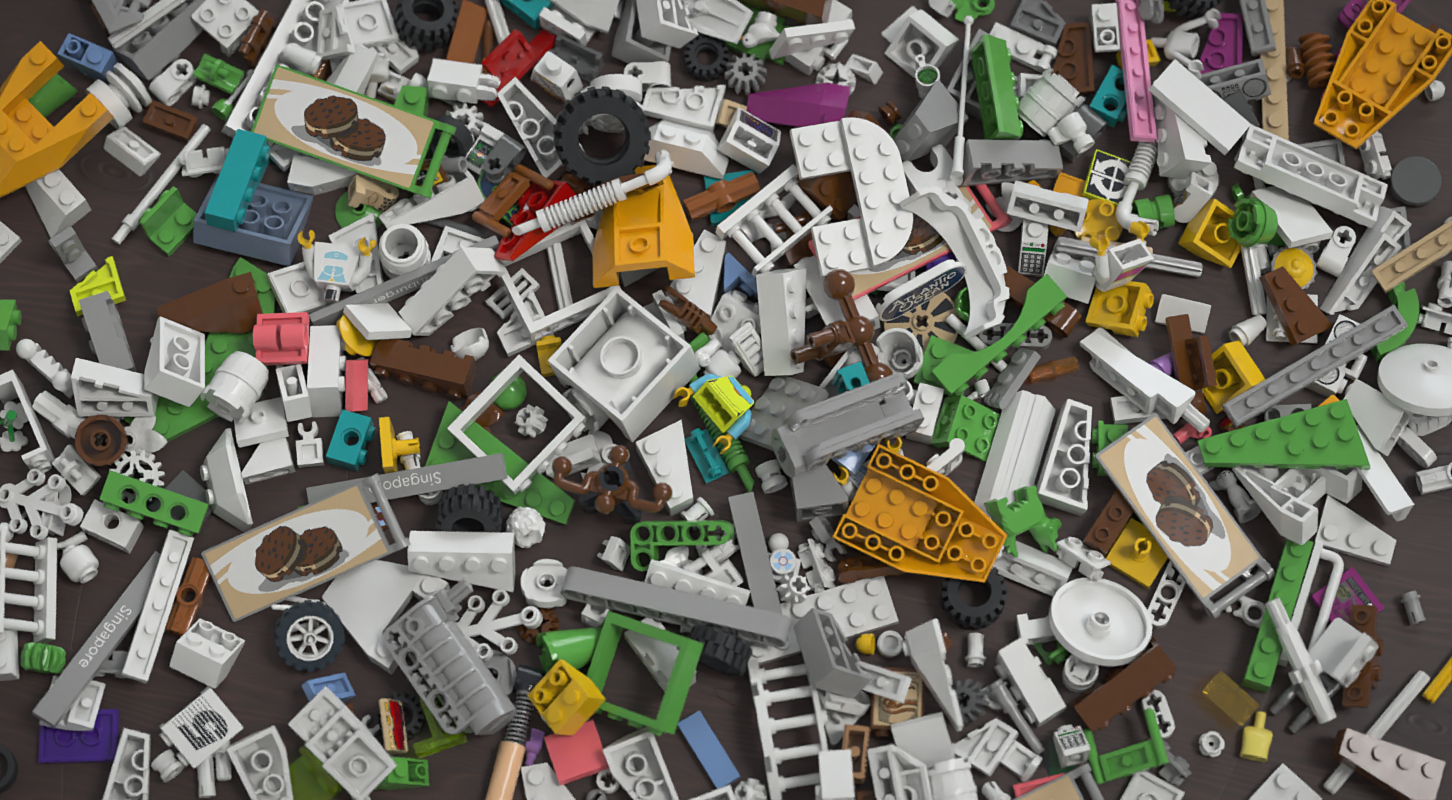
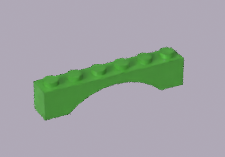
[930,274,1067,398]
[1241,538,1314,693]

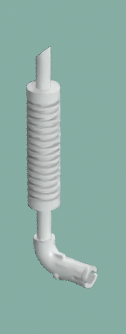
[1116,106,1159,236]
[512,150,674,235]

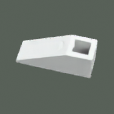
[287,154,360,195]

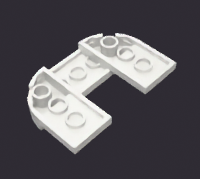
[789,118,913,278]

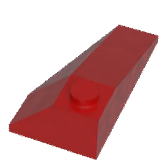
[494,180,578,261]

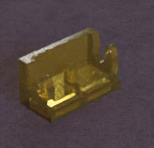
[1201,670,1260,727]

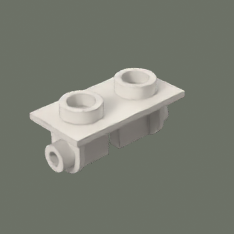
[1358,131,1393,180]
[180,146,230,177]
[1417,302,1452,335]
[1056,536,1111,581]
[798,538,835,593]

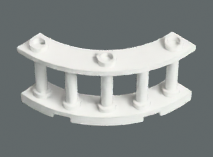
[748,659,828,800]

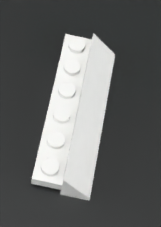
[1234,125,1387,228]

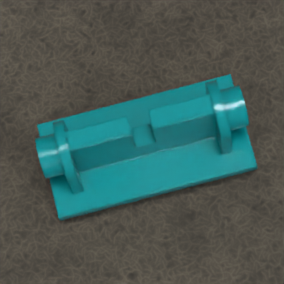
[684,428,729,484]

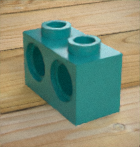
[1089,65,1127,128]

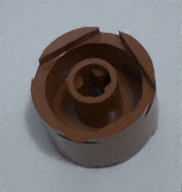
[75,415,128,468]

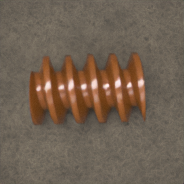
[1298,32,1336,88]

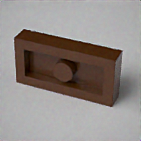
[142,100,199,142]

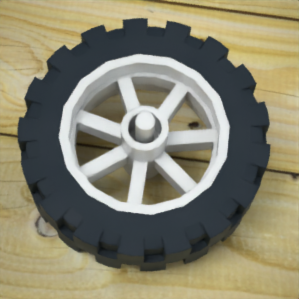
[274,600,345,672]

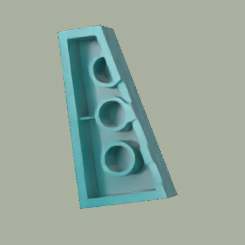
[205,128,270,232]

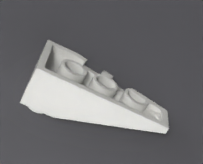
[226,726,293,800]

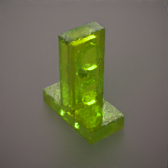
[413,692,468,759]

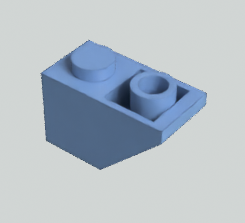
[58,33,118,84]

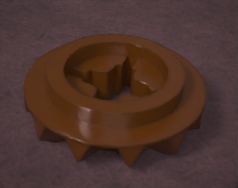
[518,606,559,645]

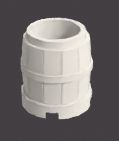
[1017,66,1085,137]
[379,224,431,280]
[200,351,269,423]
[926,757,978,800]

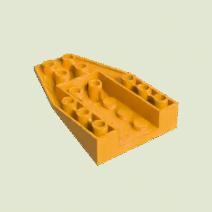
[833,444,1008,582]

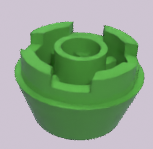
[1228,197,1278,248]

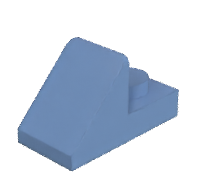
[724,252,758,300]
[301,673,356,703]

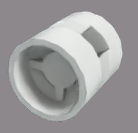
[1062,655,1099,693]

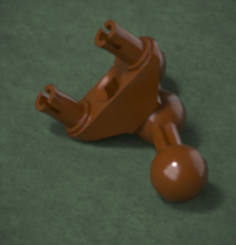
[790,269,893,383]

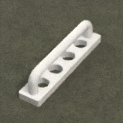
[1279,540,1344,667]

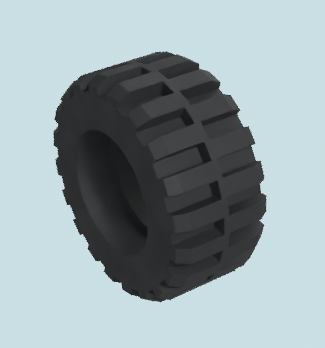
[553,86,651,186]

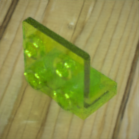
[289,745,344,800]

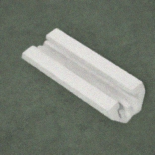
[974,390,1056,535]

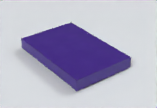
[38,709,120,764]

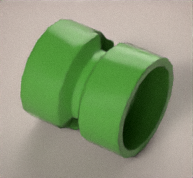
[1133,194,1175,228]

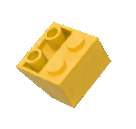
[527,659,606,736]

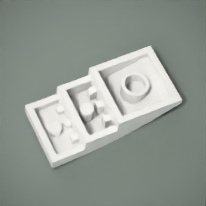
[288,686,397,800]

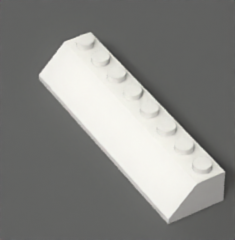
[221,0,349,149]

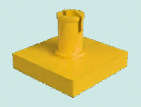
[379,417,420,474]
[1106,518,1168,589]

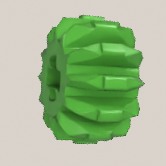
[21,642,66,675]

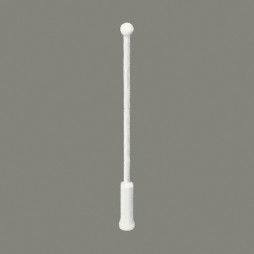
[951,16,974,177]

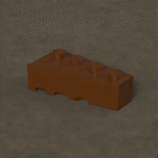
[370,339,478,400]

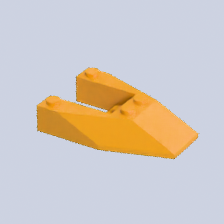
[0,41,114,198]

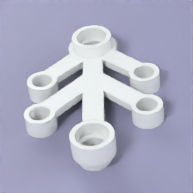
[0,469,83,540]
[456,589,543,661]

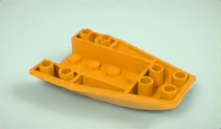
[1314,0,1452,149]
[592,165,695,288]

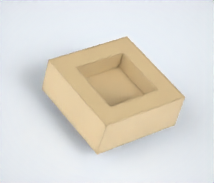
[715,99,747,128]

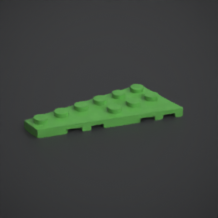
[1198,399,1370,470]
[425,401,576,525]

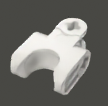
[902,144,963,200]

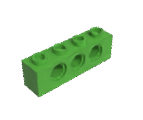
[99,470,209,537]

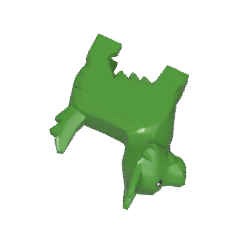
[984,485,1062,558]

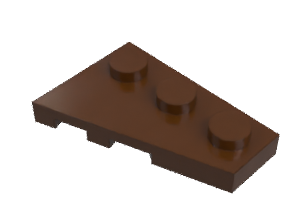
[1051,22,1095,96]
[1259,266,1334,346]

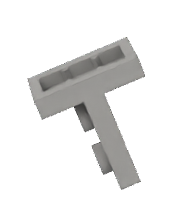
[48,226,98,283]

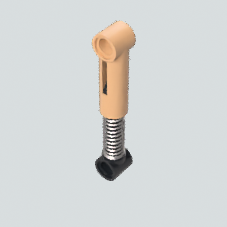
[485,664,546,800]

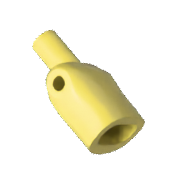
[1240,711,1273,762]

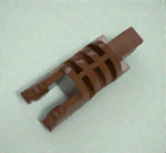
[658,286,717,336]

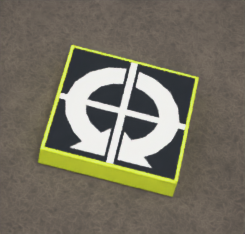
[1082,149,1133,207]

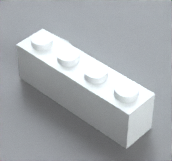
[25,170,91,238]

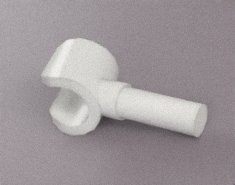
[967,379,990,400]

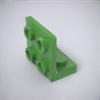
[140,186,197,257]
[930,395,1001,461]

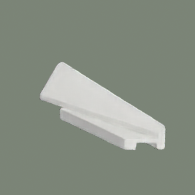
[1320,206,1412,315]
[1080,332,1195,424]

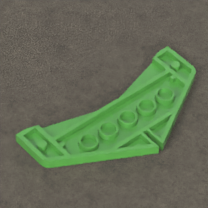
[124,257,277,443]

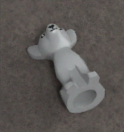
[1209,470,1261,523]

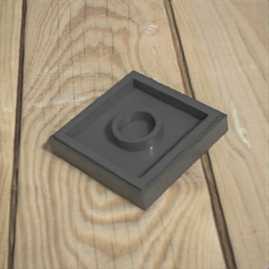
[147,470,213,536]

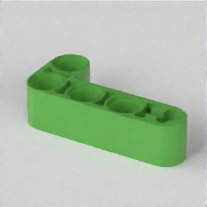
[630,520,734,571]

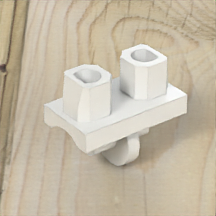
[52,445,101,495]

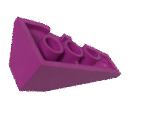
[746,82,851,128]

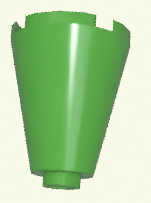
[28,74,78,118]
[536,627,602,674]

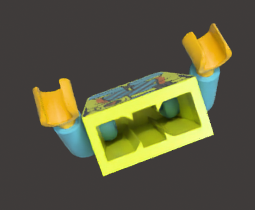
[673,374,754,454]

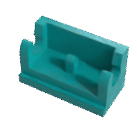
[832,361,870,395]

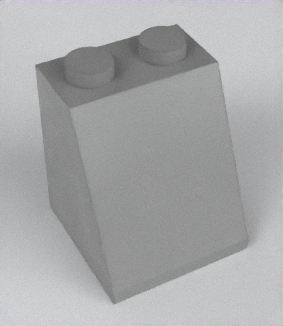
[893,80,969,161]
[790,464,848,522]

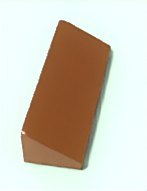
[446,0,488,64]

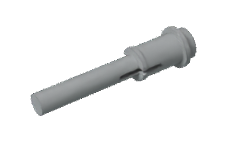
[988,678,1045,755]

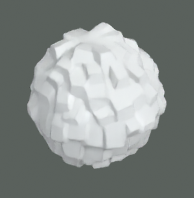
[505,506,546,548]

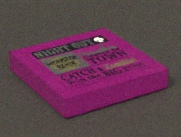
[1310,567,1384,624]

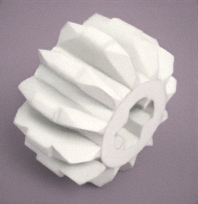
[446,103,485,144]

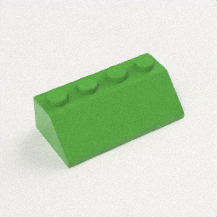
[970,35,1023,140]

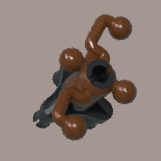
[552,445,673,526]

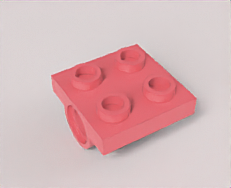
[253,312,309,365]

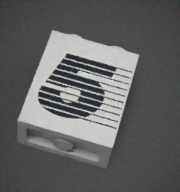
[159,686,243,768]

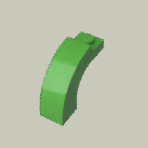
[1370,282,1419,362]

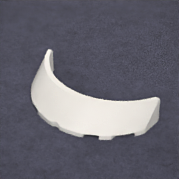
[899,186,1009,340]

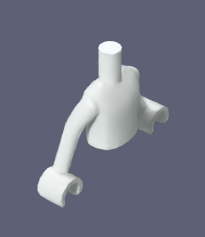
[1151,9,1221,79]

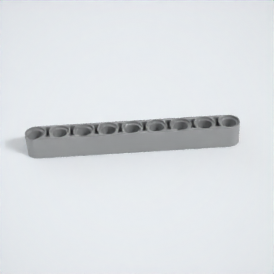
[560,567,792,647]

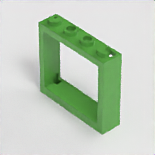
[587,611,704,736]

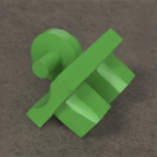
[193,54,245,95]

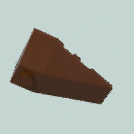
[157,272,264,334]

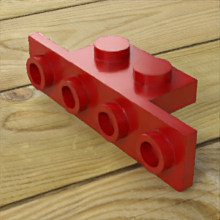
[478,29,557,107]

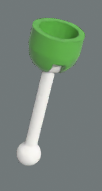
[211,69,254,121]

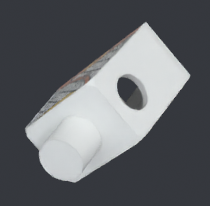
[531,51,583,103]

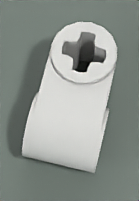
[149,59,197,106]
[624,61,671,92]
[1316,226,1356,277]

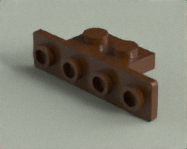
[1165,314,1217,414]
[1342,605,1384,708]

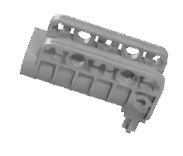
[771,372,924,477]
[383,578,517,735]

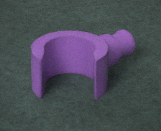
[525,728,545,766]

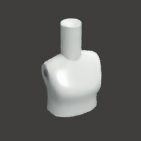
[366,53,391,98]

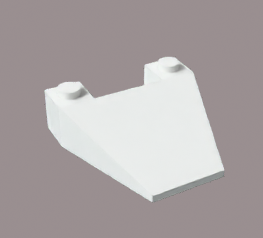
[1232,465,1362,545]
[322,560,450,675]

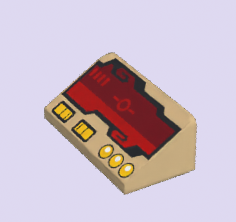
[379,698,408,755]

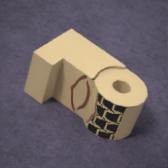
[348,173,399,211]

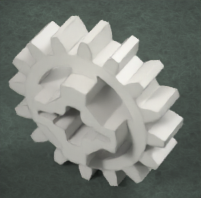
[109,450,165,504]

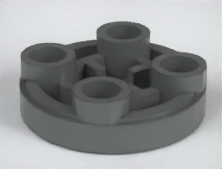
[1390,156,1442,206]

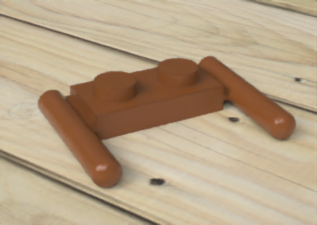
[472,164,554,238]

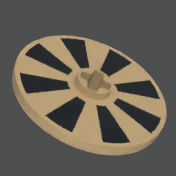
[884,292,960,355]

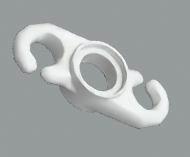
[1225,596,1266,628]

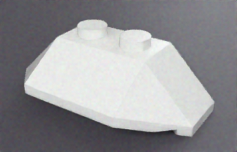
[644,120,729,179]
[200,428,253,533]
[867,745,933,800]

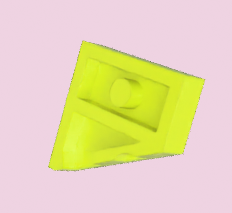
[70,256,126,316]

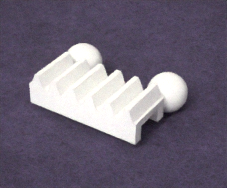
[16,339,74,399]

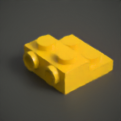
[1085,281,1154,337]

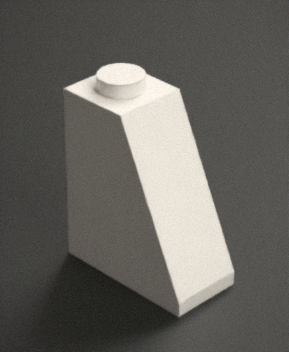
[1343,379,1414,456]

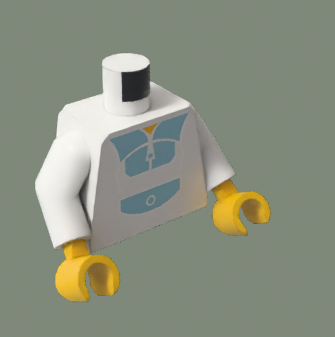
[298,230,377,303]

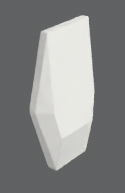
[680,0,753,44]

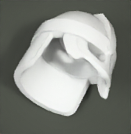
[876,328,924,380]

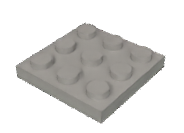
[739,375,830,451]

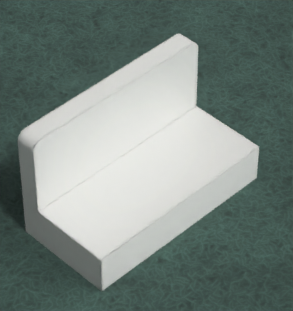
[546,434,602,478]

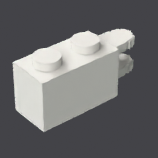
[427,59,501,104]

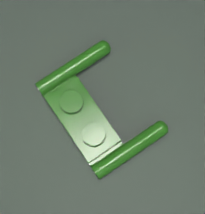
[1082,708,1169,785]

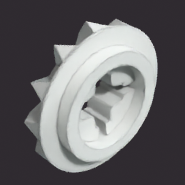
[816,62,856,95]

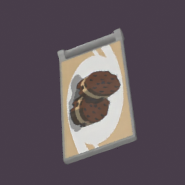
[1095,414,1275,620]

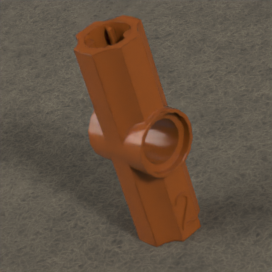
[683,172,761,221]
[165,557,211,637]

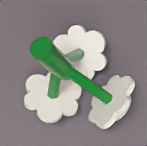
[0,401,28,452]

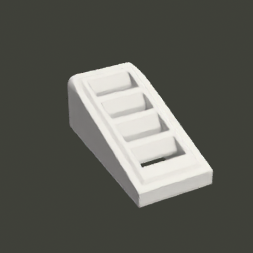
[729,322,764,376]

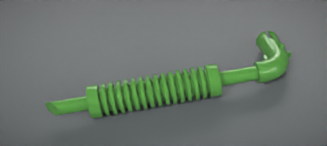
[689,374,754,492]

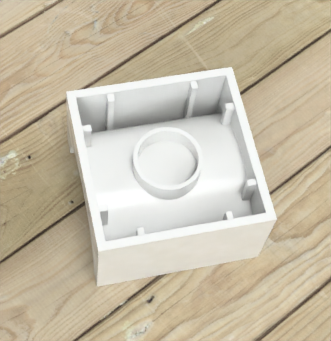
[548,287,701,443]

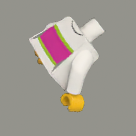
[1089,221,1154,292]

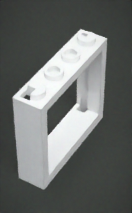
[497,220,621,343]
[447,355,587,495]

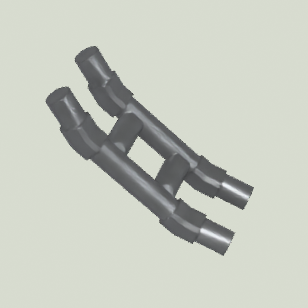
[1269,672,1343,734]

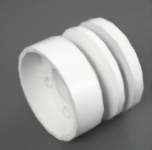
[85,63,152,129]
[590,74,643,133]

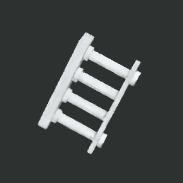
[715,164,833,278]
[0,530,57,644]

